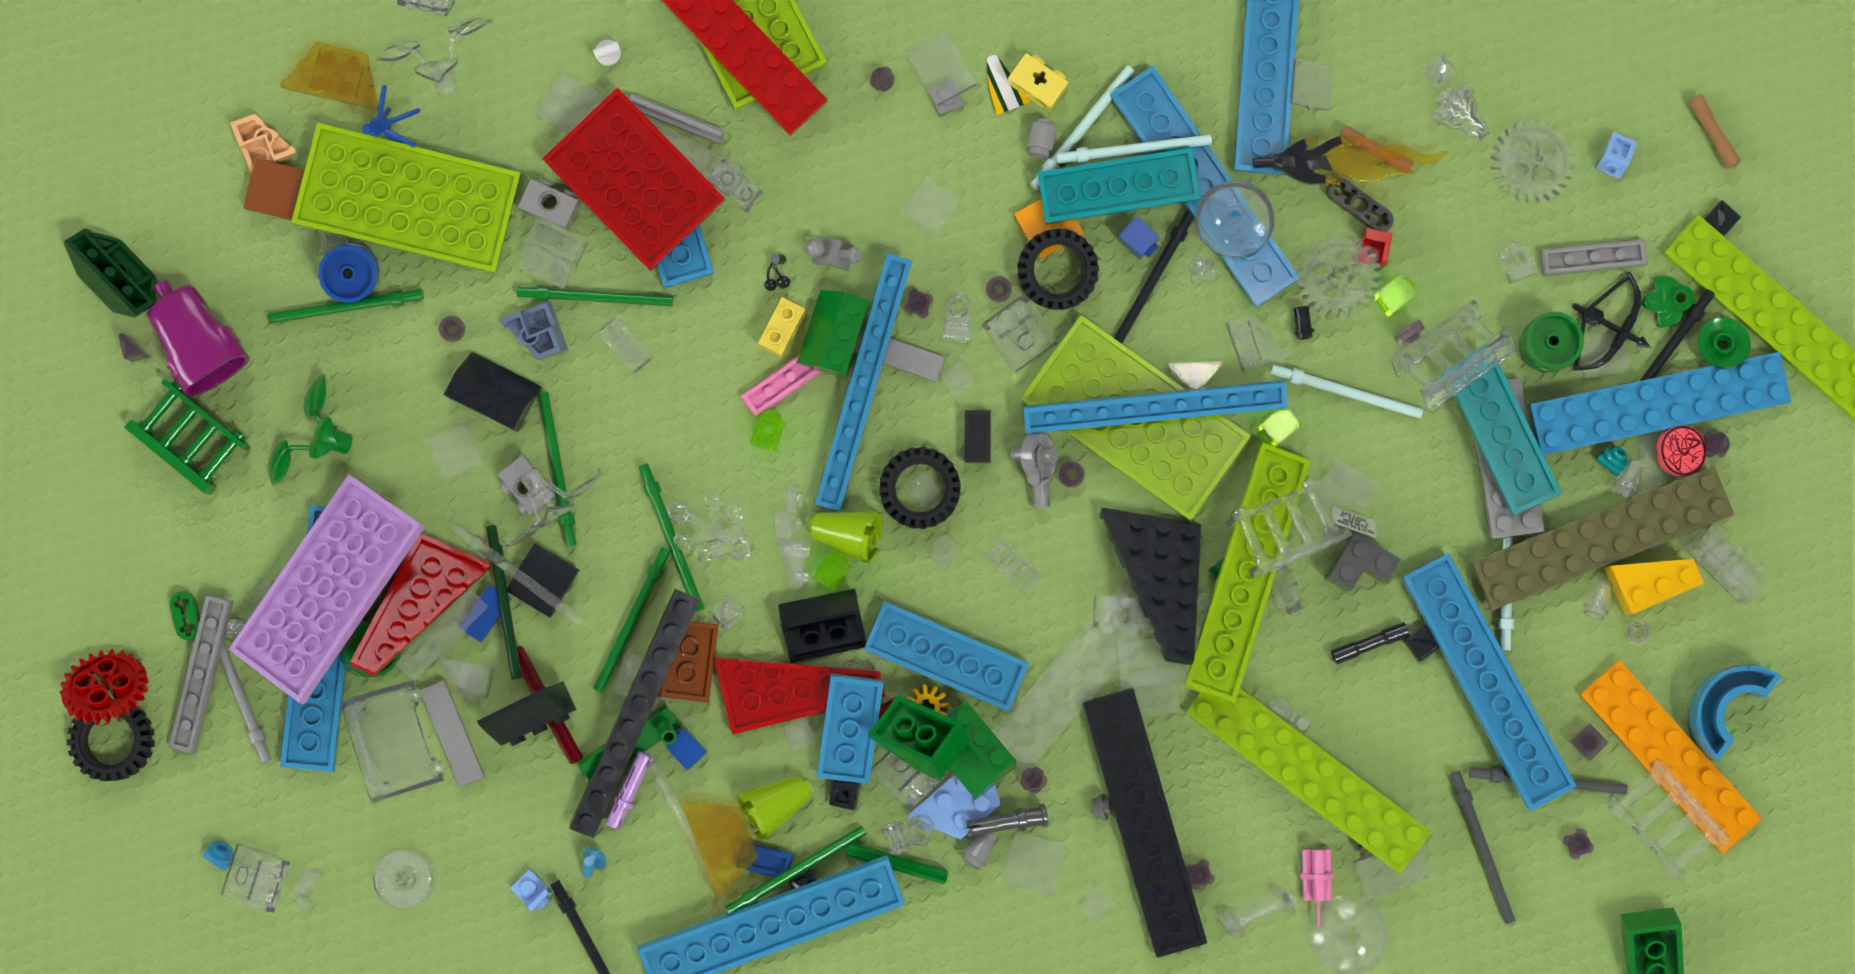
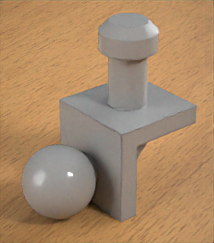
[805,238,862,271]

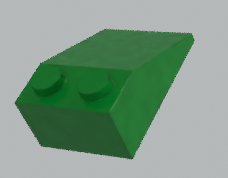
[868,695,969,781]
[1621,907,1684,974]

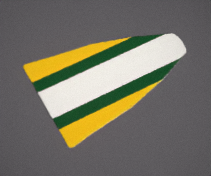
[987,55,1030,115]

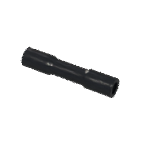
[1331,622,1410,665]

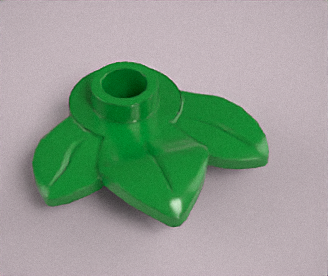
[1641,275,1695,328]

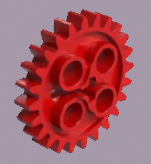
[59,649,149,726]

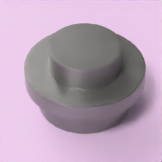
[1092,794,1112,821]

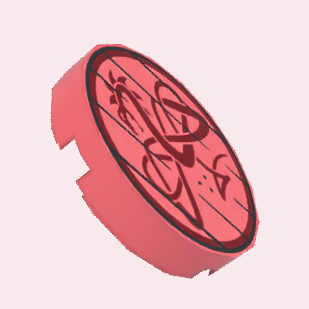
[1656,425,1707,477]

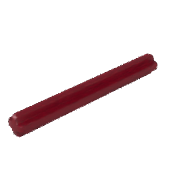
[517,646,583,764]

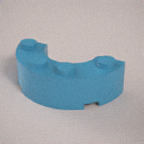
[1689,665,1782,761]

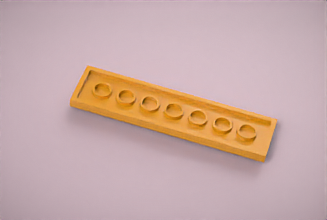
[1579,660,1762,854]

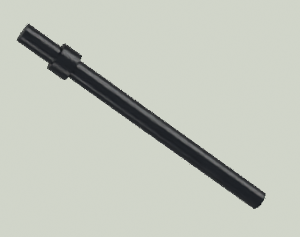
[1114,209,1194,344]
[1639,289,1715,381]
[550,880,610,974]

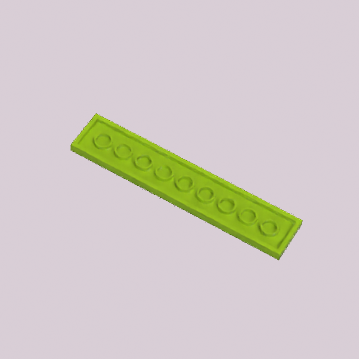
[1662,214,1855,422]
[1183,442,1311,705]
[1186,688,1432,875]

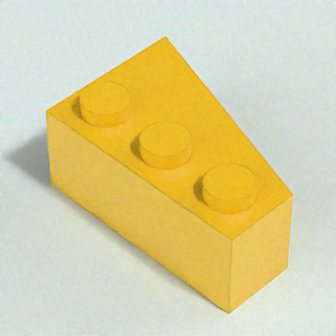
[1603,559,1704,615]

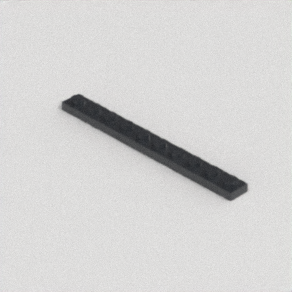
[569,589,700,838]

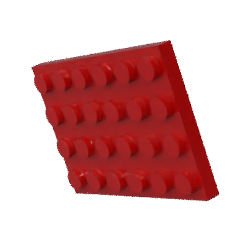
[542,87,726,272]

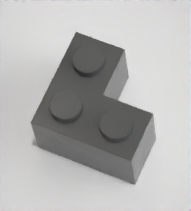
[1325,532,1401,592]

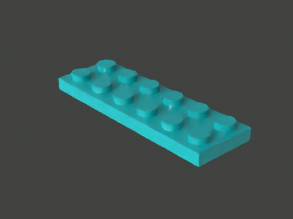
[1038,147,1200,224]
[1444,352,1562,516]

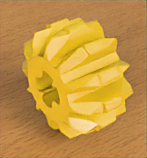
[907,685,949,716]

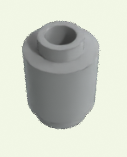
[1027,119,1057,159]

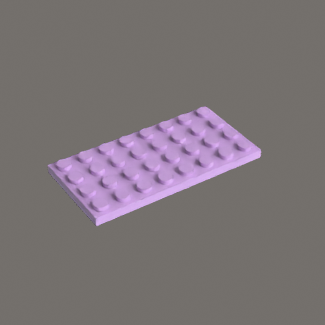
[229,474,425,705]

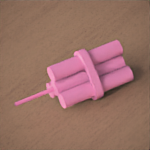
[1300,849,1334,928]

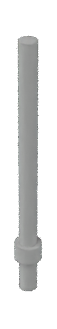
[219,642,272,763]

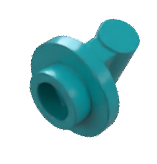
[1596,446,1628,476]

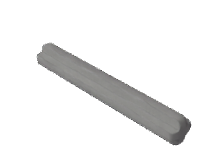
[628,94,724,144]

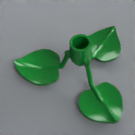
[269,374,353,486]

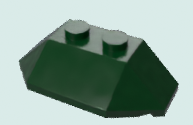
[64,228,156,318]

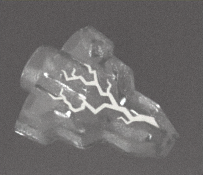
[1429,81,1489,141]

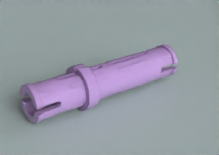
[605,751,653,830]

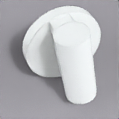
[593,40,621,66]

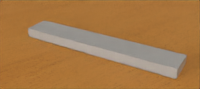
[168,594,234,754]

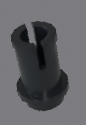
[1293,306,1315,340]

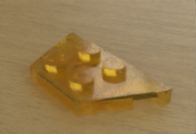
[280,42,379,111]
[682,802,758,899]

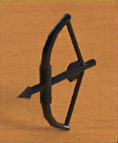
[1572,271,1651,371]

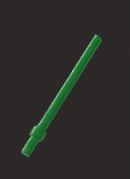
[516,285,673,307]
[268,289,424,324]
[538,392,577,547]
[639,463,705,612]
[593,547,671,693]
[725,825,867,914]

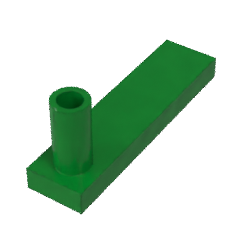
[577,704,681,780]

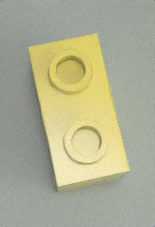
[1008,53,1069,113]
[758,297,806,359]

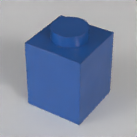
[1118,216,1160,260]
[666,729,708,770]

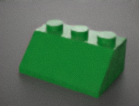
[797,290,870,379]
[947,701,1016,800]

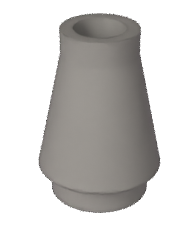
[962,833,997,870]

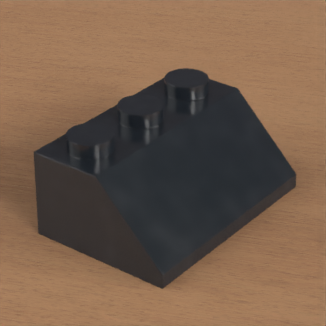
[444,352,541,433]
[778,588,867,663]
[477,681,577,746]

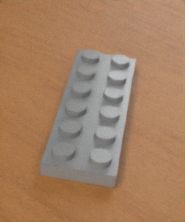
[1476,378,1545,539]

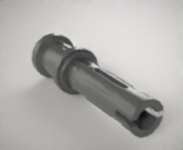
[967,803,1048,837]

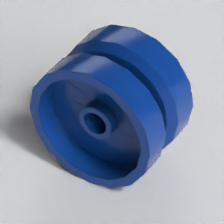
[318,242,380,303]

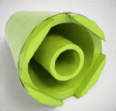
[808,511,883,563]
[736,775,813,841]

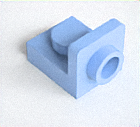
[1596,132,1637,179]
[510,869,553,912]

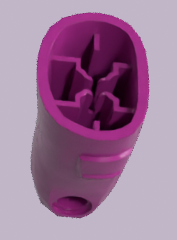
[146,280,250,397]

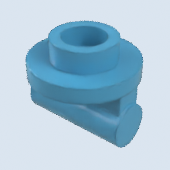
[202,841,234,871]
[582,848,607,878]

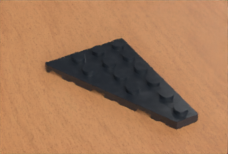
[1099,507,1201,665]

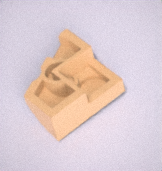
[230,114,297,174]

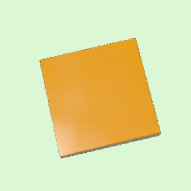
[1014,199,1084,260]

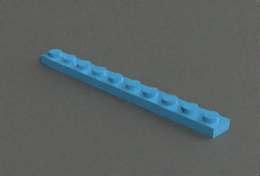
[814,253,912,511]
[1023,380,1288,434]

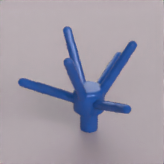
[362,85,421,148]

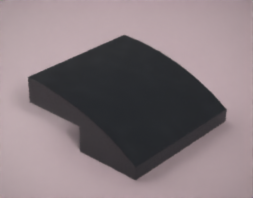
[507,543,580,618]

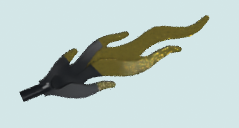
[1253,136,1447,185]

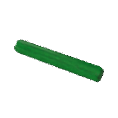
[846,843,948,884]

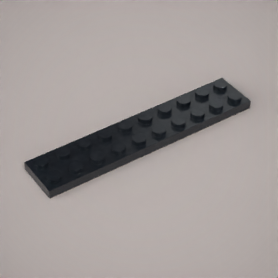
[1082,688,1207,958]

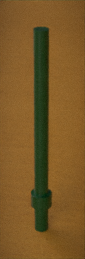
[486,525,522,680]

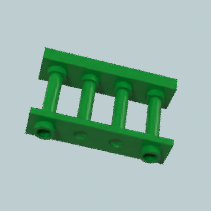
[124,379,250,495]

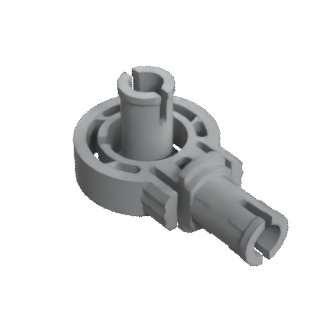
[1011,433,1058,508]

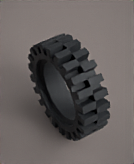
[1017,229,1099,310]
[879,447,961,529]
[67,699,155,781]

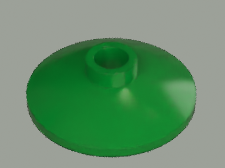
[1697,318,1751,369]

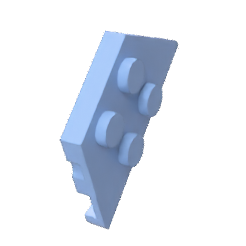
[908,775,1000,839]

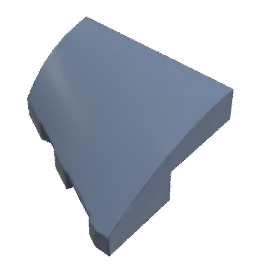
[500,302,568,360]

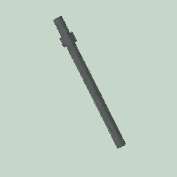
[1469,767,1628,795]
[1450,771,1516,924]

